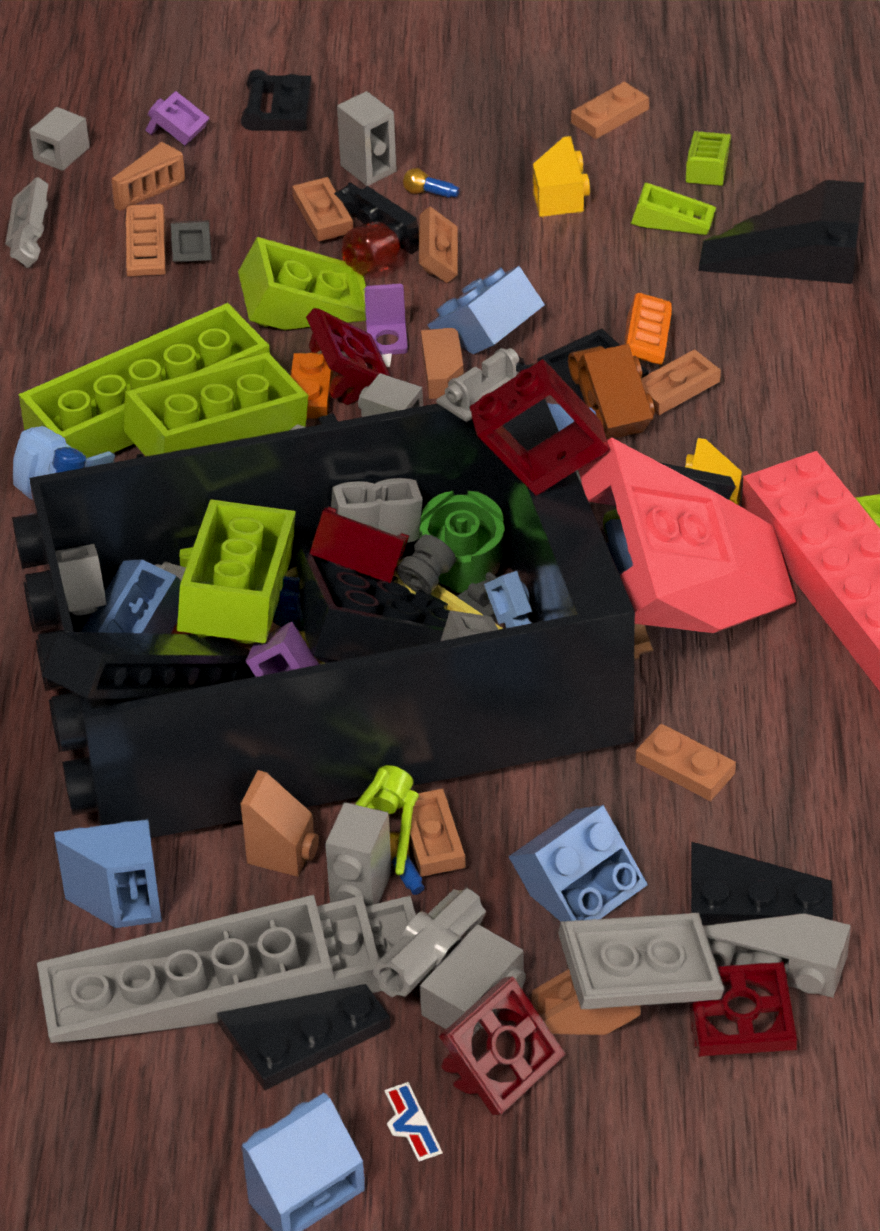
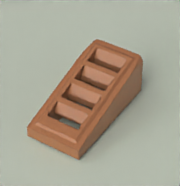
[111,142,185,211]
[126,204,166,277]

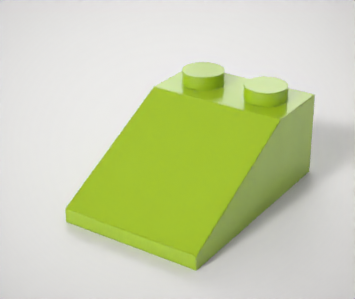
[238,237,366,330]

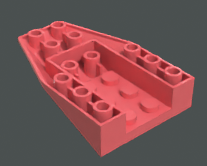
[578,437,796,633]

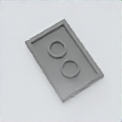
[558,913,724,1010]

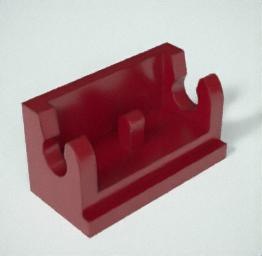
[309,506,409,583]

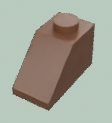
[241,770,319,877]
[532,969,640,1035]

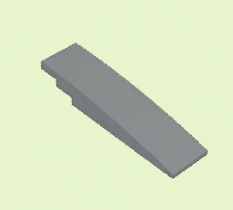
[37,895,431,1043]

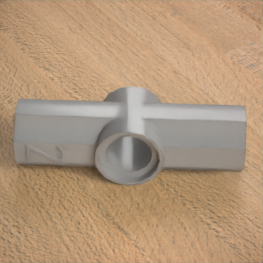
[373,888,486,998]

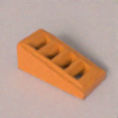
[625,293,672,365]

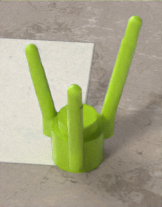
[355,765,419,875]

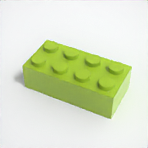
[123,352,308,457]
[177,499,296,644]

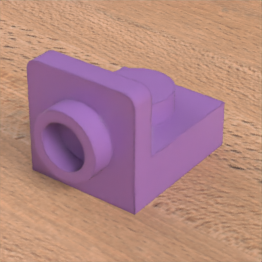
[145,91,210,146]

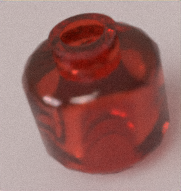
[342,222,400,276]

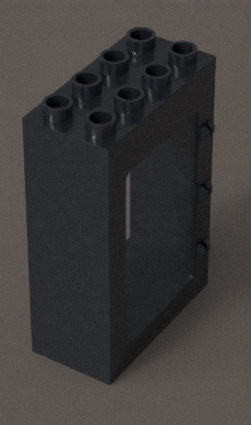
[12,398,635,838]

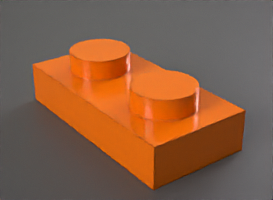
[291,353,333,419]

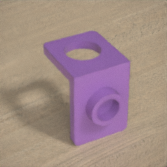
[364,284,408,354]

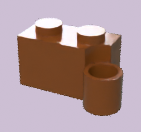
[568,344,655,440]

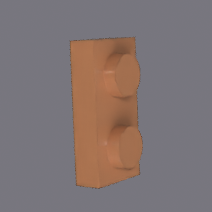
[571,81,649,139]
[292,177,353,241]
[419,206,458,283]
[641,349,721,415]
[636,723,736,801]
[400,789,466,877]

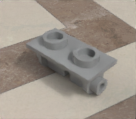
[436,348,519,422]

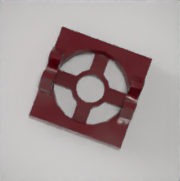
[306,307,391,405]
[690,962,797,1057]
[439,976,566,1115]

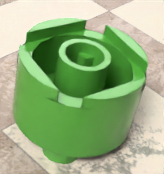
[419,491,505,593]

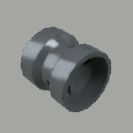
[396,534,456,595]

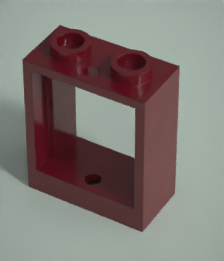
[469,359,610,495]

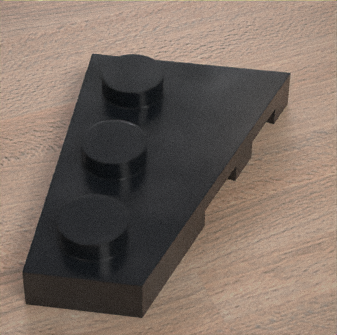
[691,841,833,926]
[217,984,391,1091]

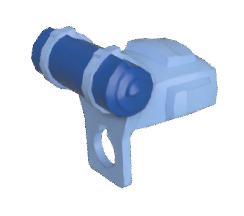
[13,426,115,500]

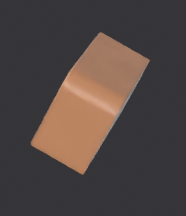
[421,328,464,399]

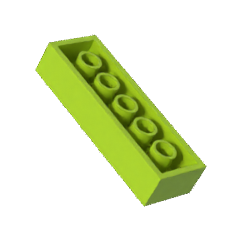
[19,303,270,458]

